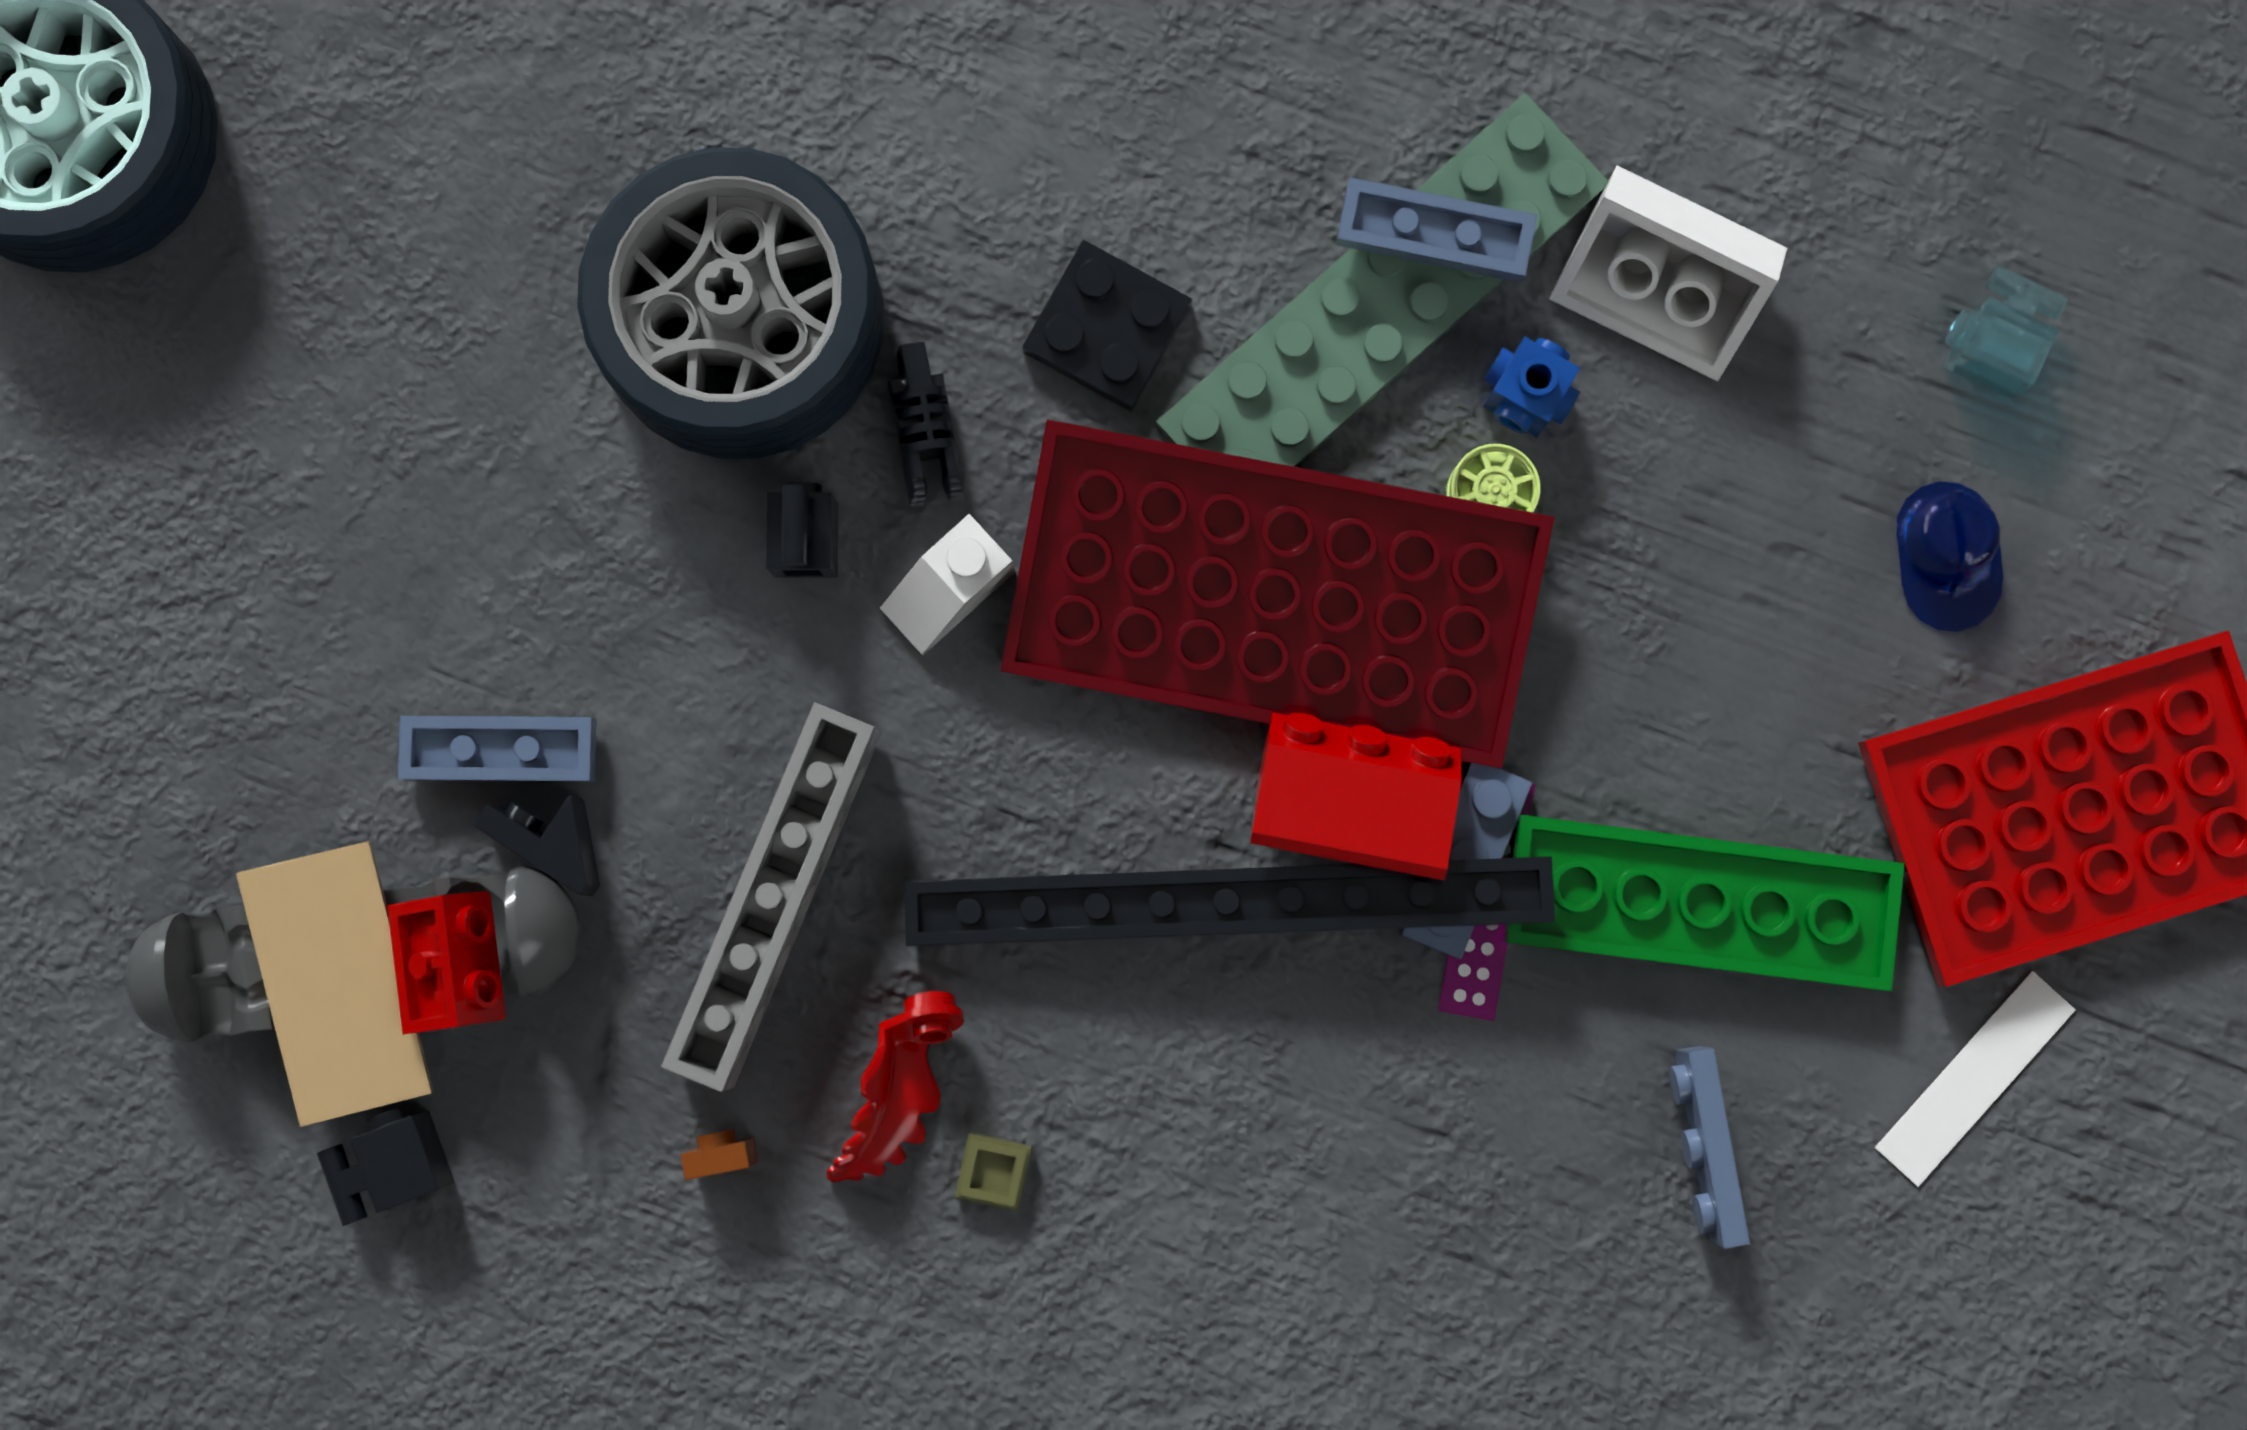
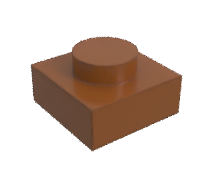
[680,1128,759,1180]

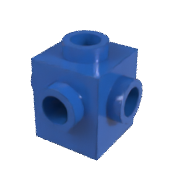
[1483,336,1580,437]

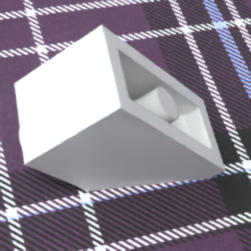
[880,514,1016,655]

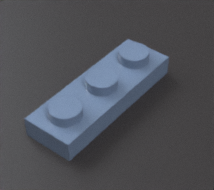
[1335,177,1537,282]
[398,716,597,783]
[1399,762,1533,959]
[1669,1046,1750,1249]

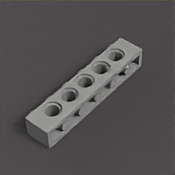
[661,702,882,1092]

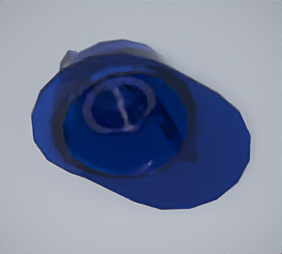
[1896,481,2003,632]

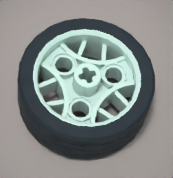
[0,0,218,273]

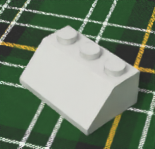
[1549,166,1787,381]

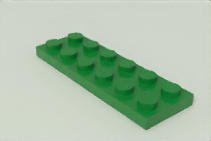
[1503,815,1905,991]

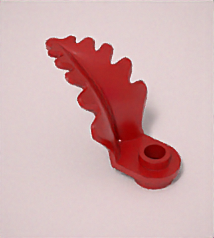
[826,991,964,1182]

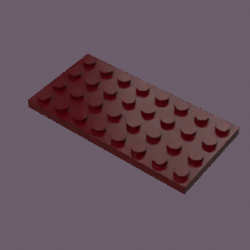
[1000,419,1555,769]

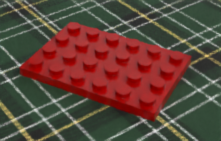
[1858,630,2247,987]

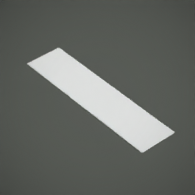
[1875,971,2076,1187]

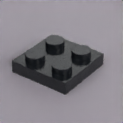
[1022,240,1192,412]

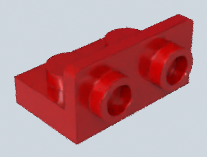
[387,891,506,1035]

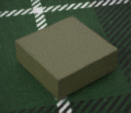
[955,1132,1032,1211]

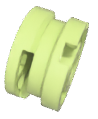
[1446,444,1540,512]

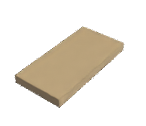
[236,840,433,1127]

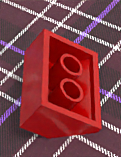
[1250,712,1461,881]

